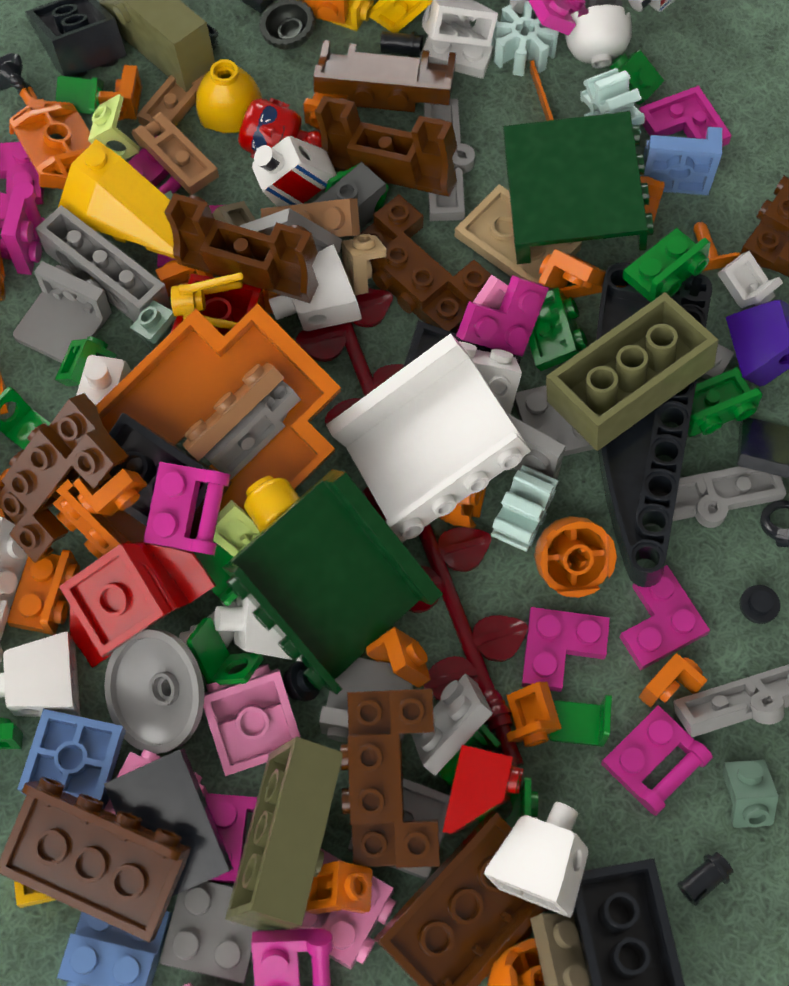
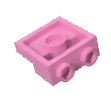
[203,664,301,776]
[288,849,397,970]

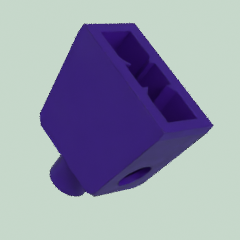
[726,300,789,387]

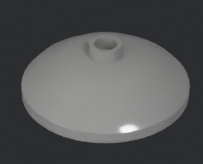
[104,629,204,754]

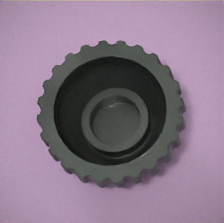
[259,0,316,50]

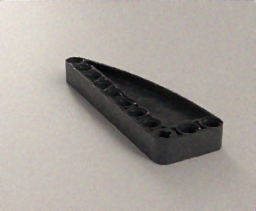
[596,263,712,587]

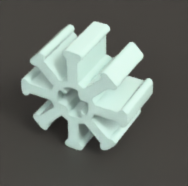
[491,2,559,76]
[580,68,645,133]
[491,465,559,552]

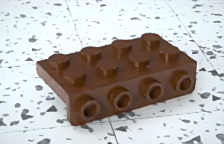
[0,777,191,942]
[374,811,549,986]

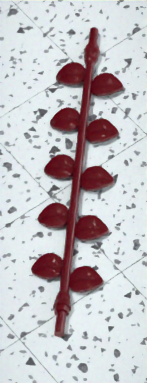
[295,288,528,767]

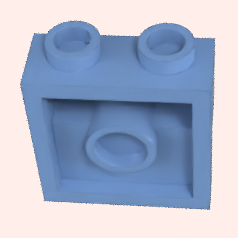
[57,911,172,986]

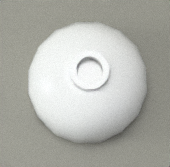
[565,5,632,68]

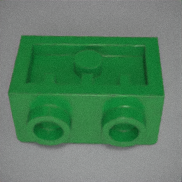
[623,228,711,302]
[529,287,589,371]

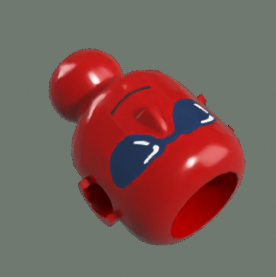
[238,97,322,158]

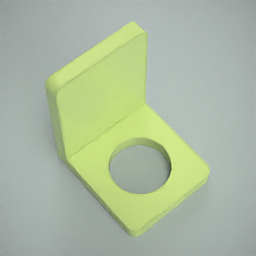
[88,94,140,160]

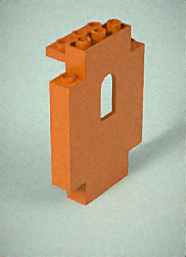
[52,303,341,559]

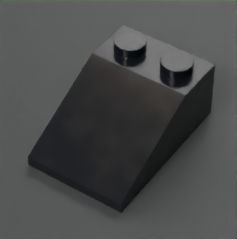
[25,0,127,78]
[80,412,232,539]

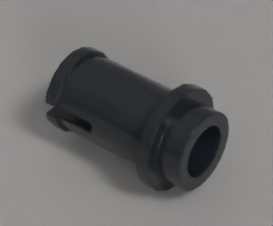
[380,31,423,58]
[677,852,734,906]

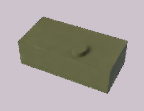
[99,0,215,92]
[546,292,718,451]
[225,736,343,931]

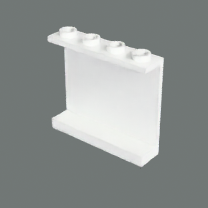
[326,333,531,543]

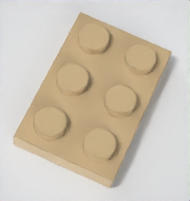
[454,184,582,283]

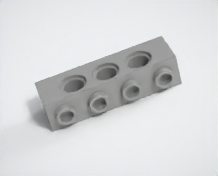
[35,205,171,322]

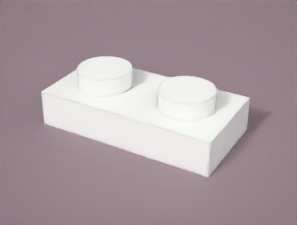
[420,35,494,79]

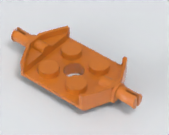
[9,87,92,189]

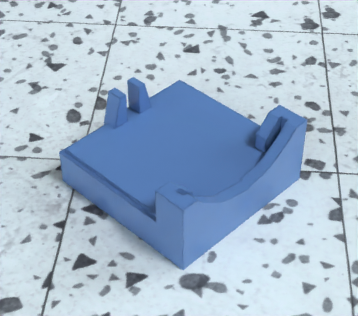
[642,127,722,195]
[18,709,126,809]

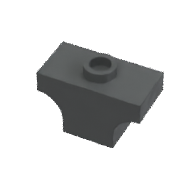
[313,162,386,237]

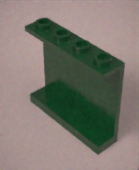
[503,111,654,264]
[222,469,443,695]

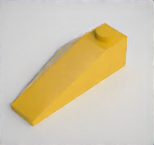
[58,139,175,259]

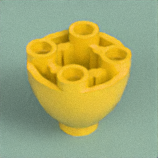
[196,59,262,133]

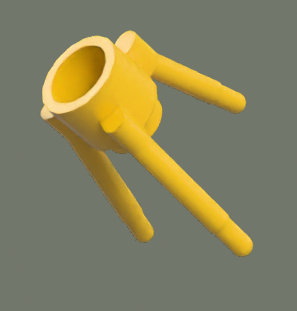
[171,273,244,330]

